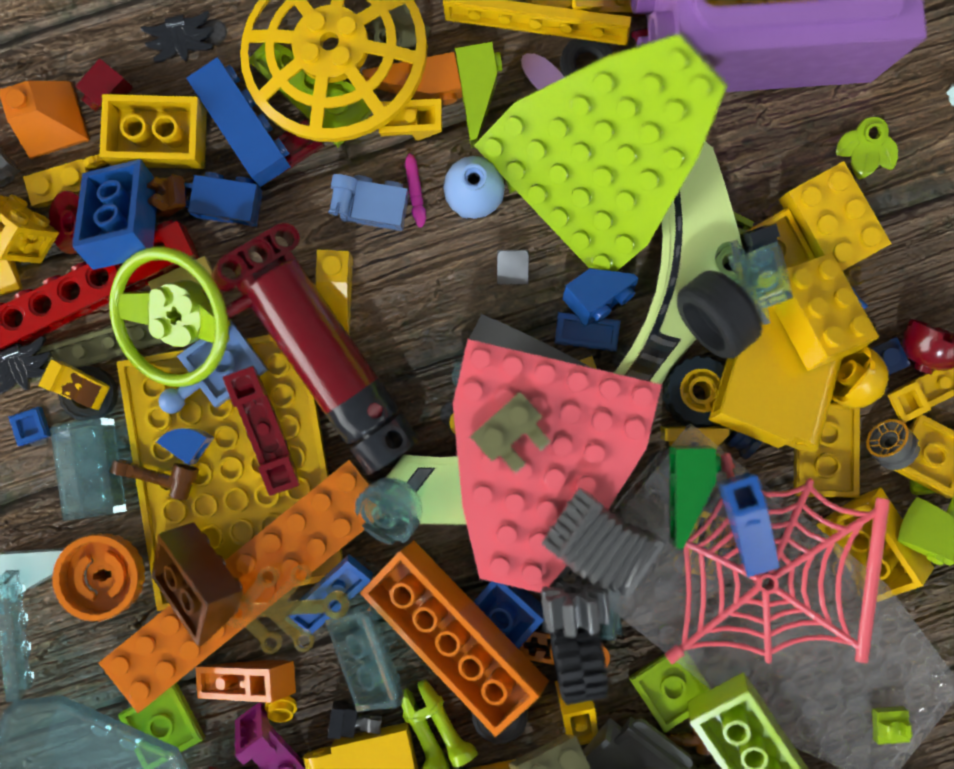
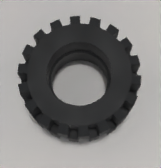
[549,627,608,705]

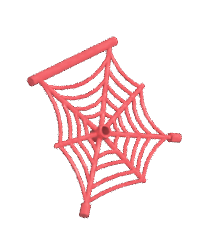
[664,452,890,665]

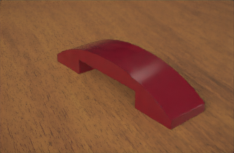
[222,365,300,496]

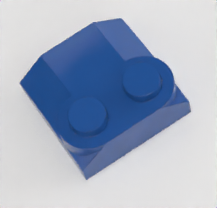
[474,581,544,649]

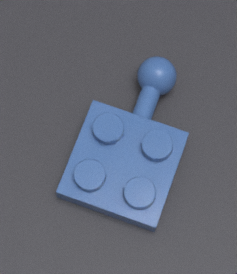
[159,318,269,414]

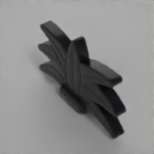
[140,11,214,63]
[0,336,52,395]

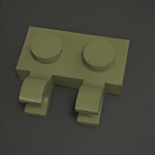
[470,392,551,473]

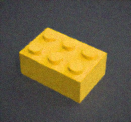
[99,94,207,169]
[778,161,892,271]
[763,253,879,371]

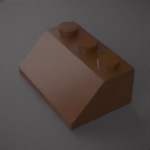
[151,522,243,647]

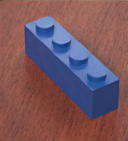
[186,57,291,187]

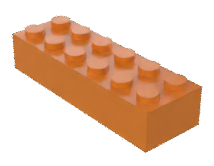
[360,541,549,737]

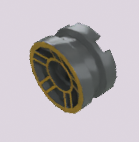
[866,419,920,470]

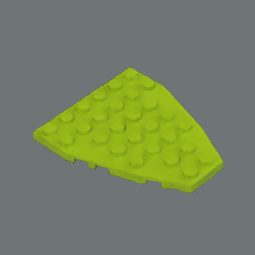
[474,32,728,272]

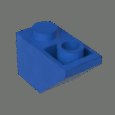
[562,268,639,326]

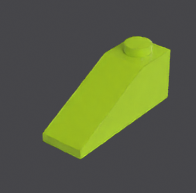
[455,42,502,148]

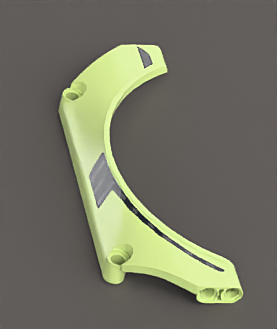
[377,141,746,525]

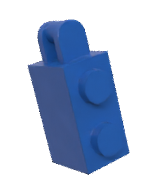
[183,172,263,227]

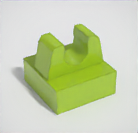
[872,706,912,745]

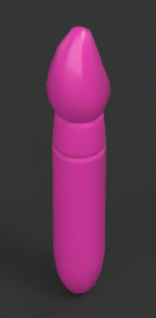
[405,153,426,228]

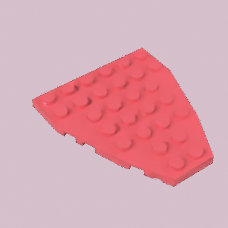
[453,339,662,593]

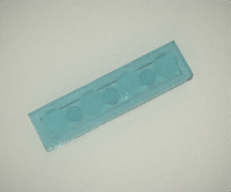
[0,570,34,702]

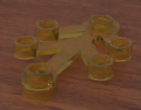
[226,564,350,654]

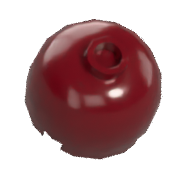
[902,318,954,375]

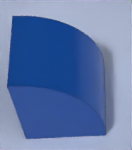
[156,428,214,465]

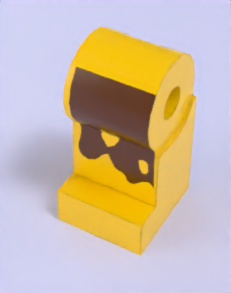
[38,359,110,410]

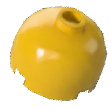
[832,346,889,408]

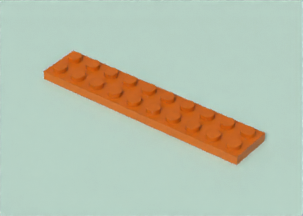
[99,460,390,713]

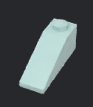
[0,548,65,598]

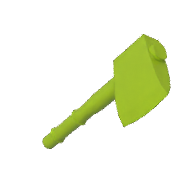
[897,496,954,566]

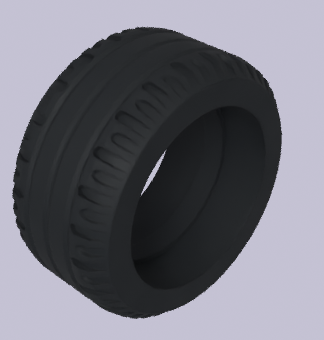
[677,270,762,358]

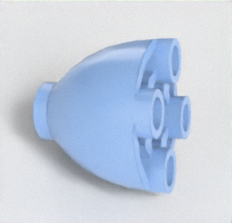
[443,156,505,219]

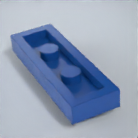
[285,554,373,637]

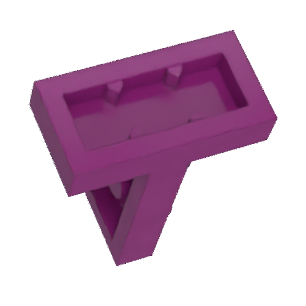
[235,702,305,769]

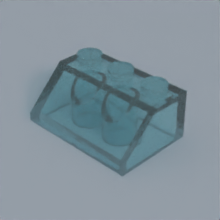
[50,418,127,521]
[325,603,404,712]

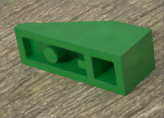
[669,445,721,549]

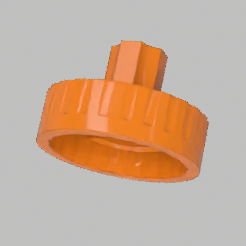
[52,533,145,621]

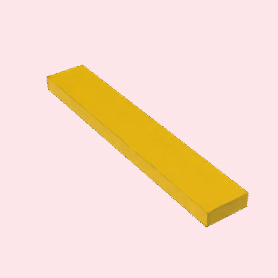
[443,0,632,45]

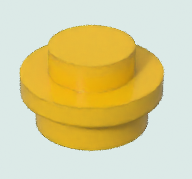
[265,696,297,723]

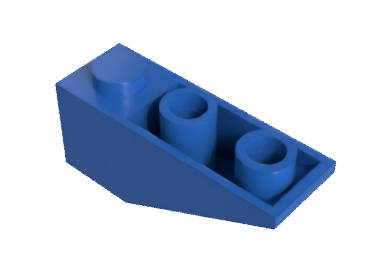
[716,472,780,577]

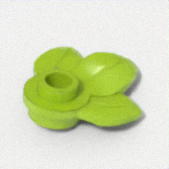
[836,117,898,179]

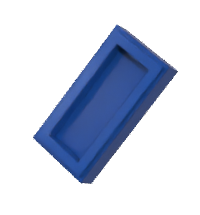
[554,312,621,352]

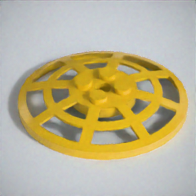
[240,0,428,142]

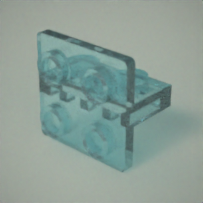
[728,240,793,325]

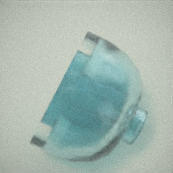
[355,478,423,544]

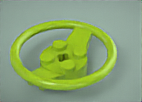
[109,247,230,387]

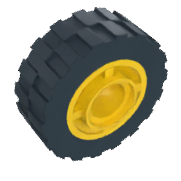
[662,356,724,428]

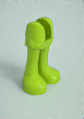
[399,679,478,769]

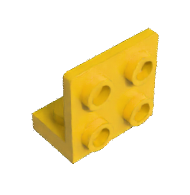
[0,195,59,264]

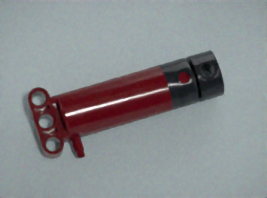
[211,223,420,475]

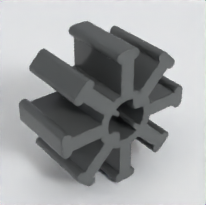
[541,576,610,637]

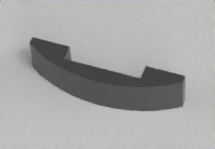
[469,314,591,368]

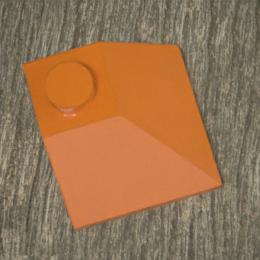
[0,80,90,159]

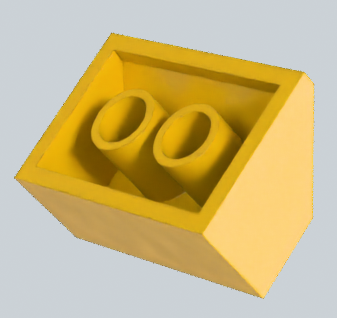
[816,487,935,601]

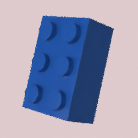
[72,159,157,270]

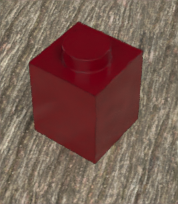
[75,58,133,112]

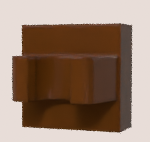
[147,174,186,218]

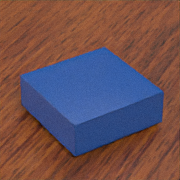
[8,407,52,446]

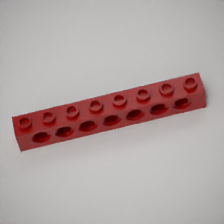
[0,220,201,350]

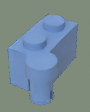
[328,174,409,231]

